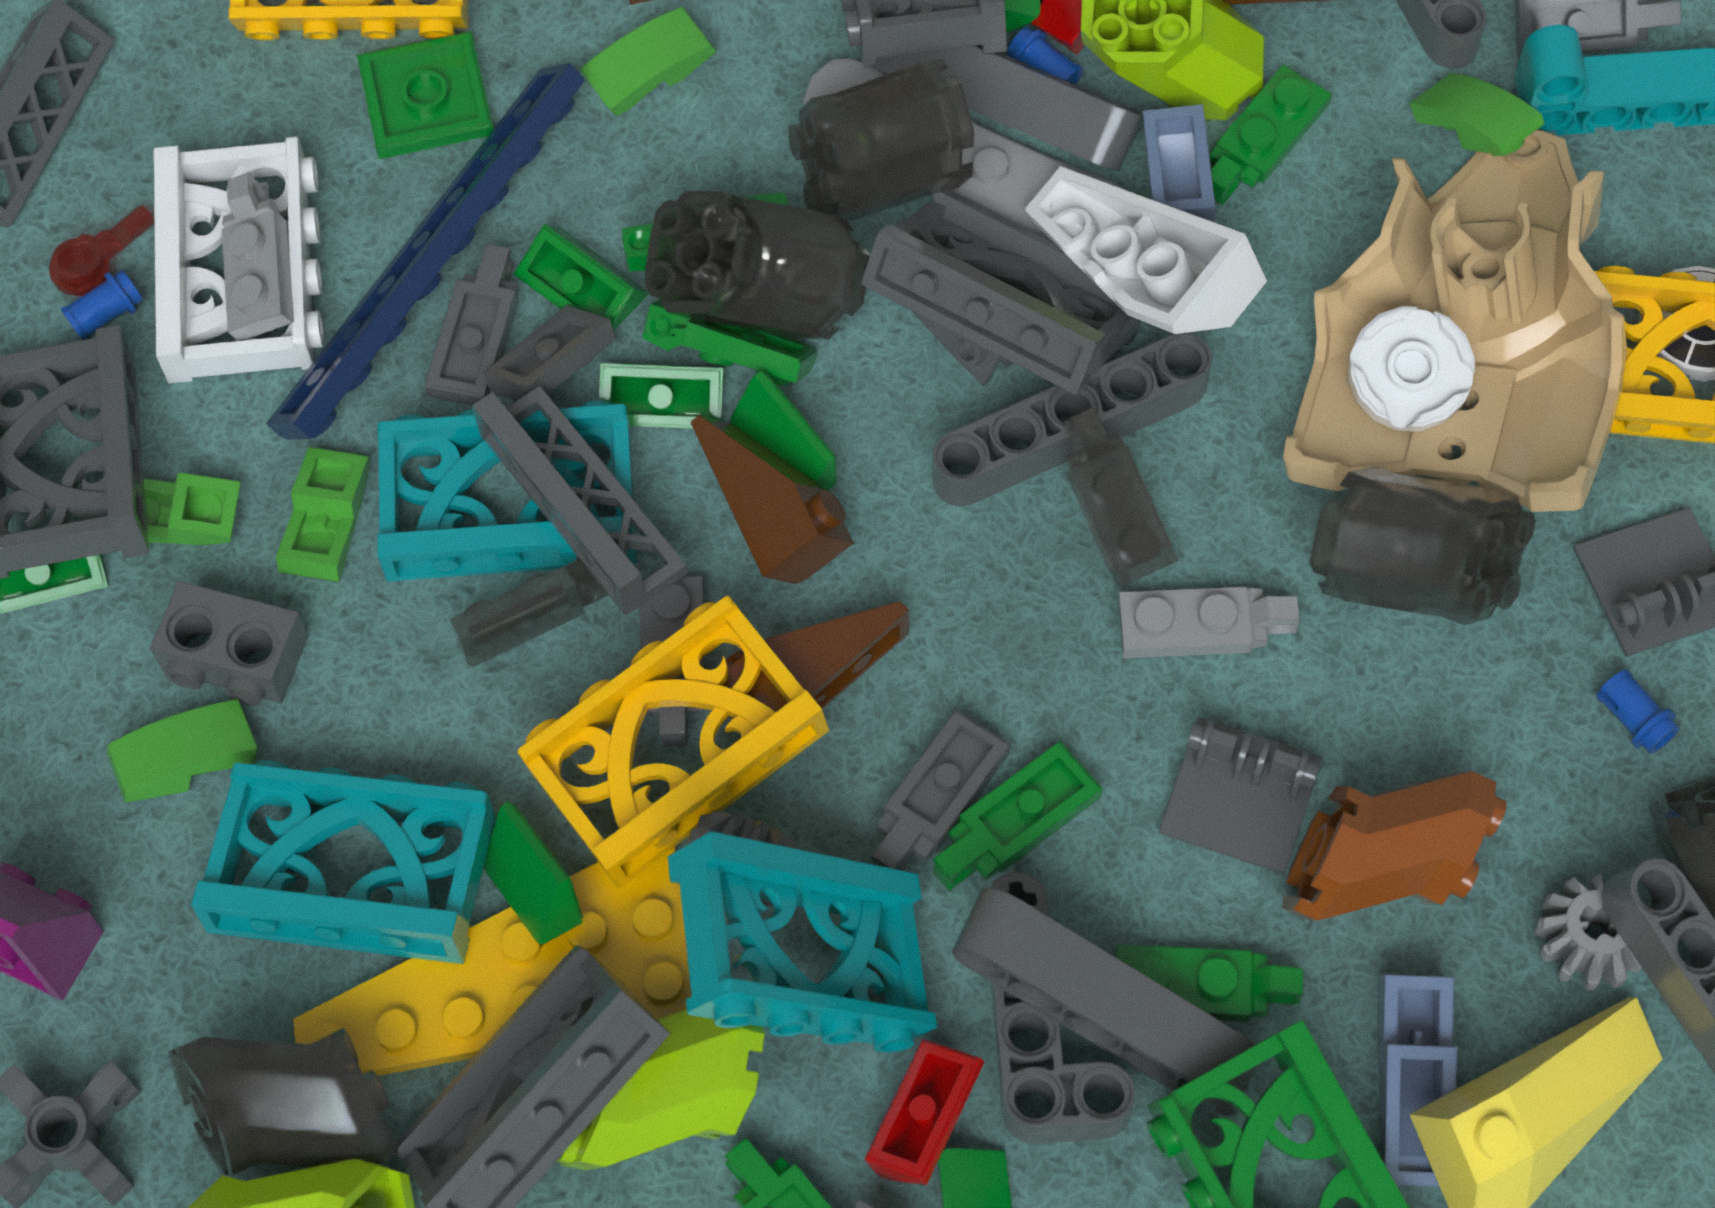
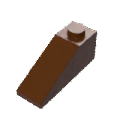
[690,415,854,584]
[723,601,909,719]

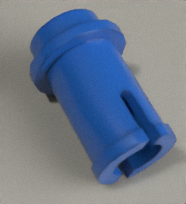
[1006,27,1083,85]
[60,270,143,340]
[1596,669,1680,754]

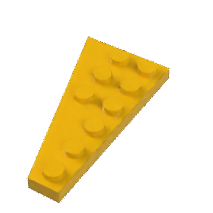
[293,847,692,1089]

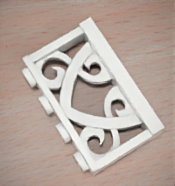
[154,136,325,384]

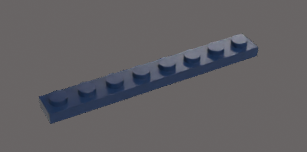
[266,63,585,440]

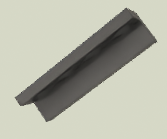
[0,0,115,228]
[472,386,688,616]

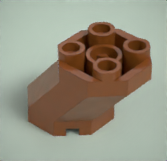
[1281,771,1507,921]

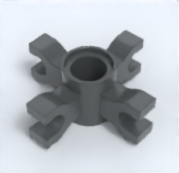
[0,1060,140,1208]

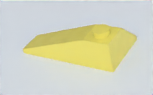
[1409,997,1663,1208]

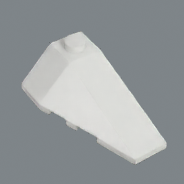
[1024,166,1267,334]

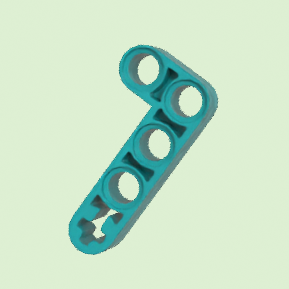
[1514,25,1715,136]

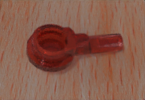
[49,205,155,296]

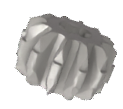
[1535,874,1647,992]

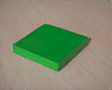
[357,32,493,159]

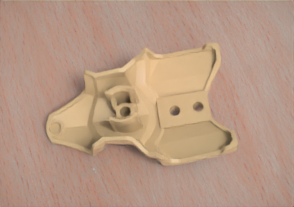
[1283,130,1627,512]

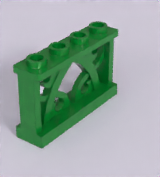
[1146,1020,1409,1208]

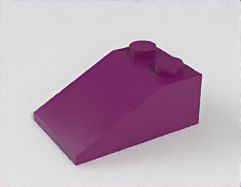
[0,862,104,1001]

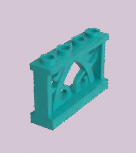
[377,401,637,582]
[191,760,497,964]
[668,831,937,1053]

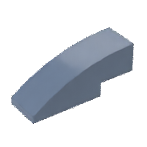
[1143,104,1216,223]
[1377,974,1457,1187]

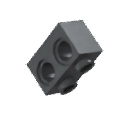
[150,581,309,705]

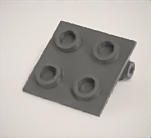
[1573,508,1715,657]
[1159,717,1323,875]

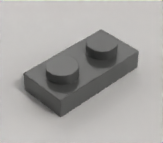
[484,305,616,401]

